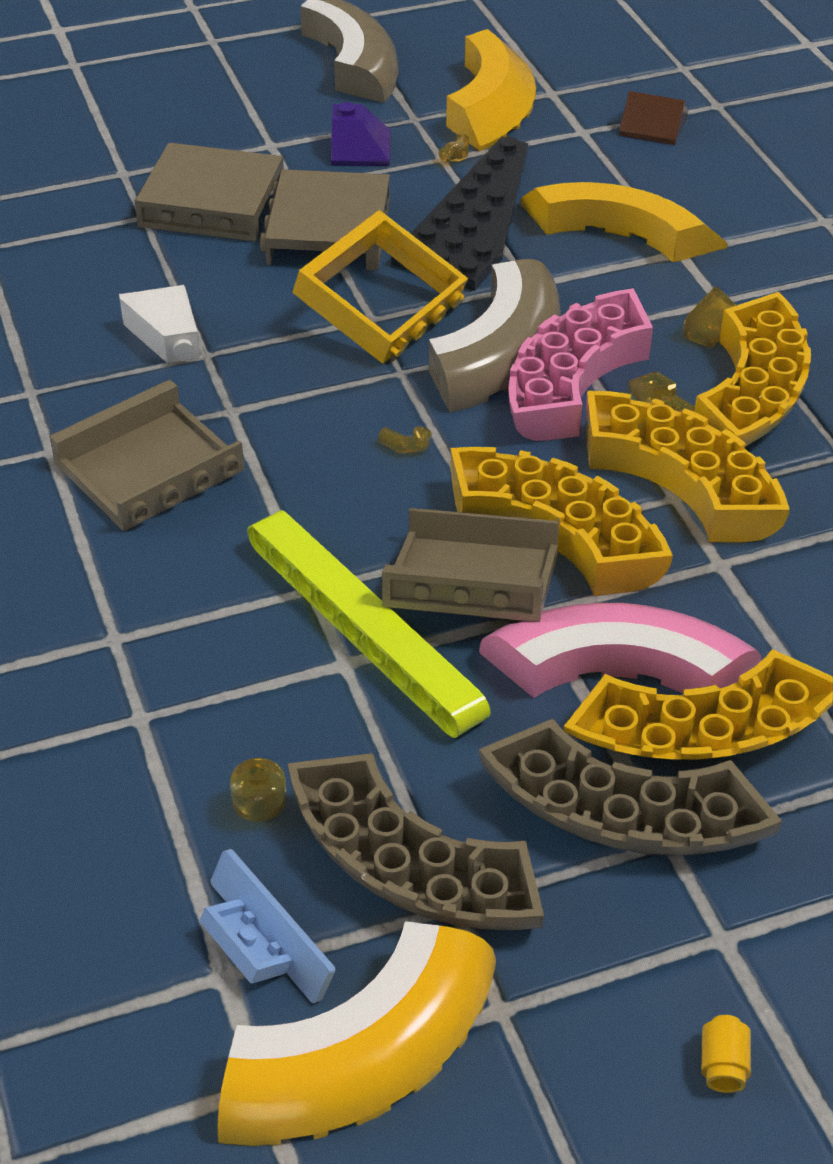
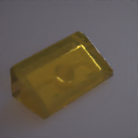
[683,286,737,348]

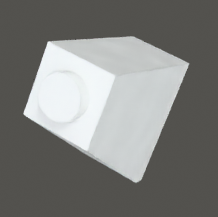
[119,285,200,363]

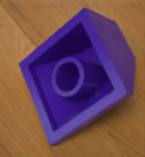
[331,102,391,166]

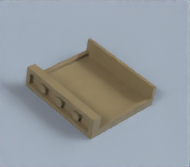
[135,142,284,242]
[260,169,390,270]
[49,379,244,532]
[382,508,559,622]

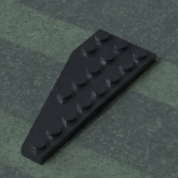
[391,136,528,291]

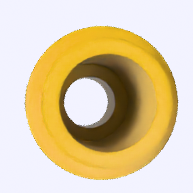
[701,1015,751,1093]

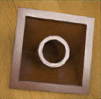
[619,91,688,145]

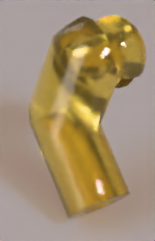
[438,134,469,163]
[378,426,432,454]

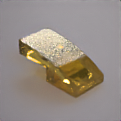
[628,371,695,412]

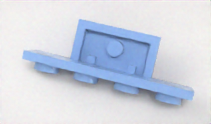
[199,849,335,1003]

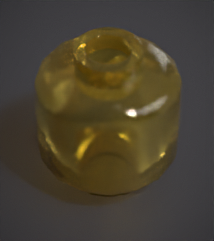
[229,758,287,822]

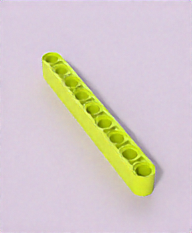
[247,510,491,738]

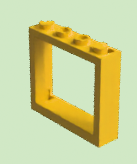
[292,210,468,364]

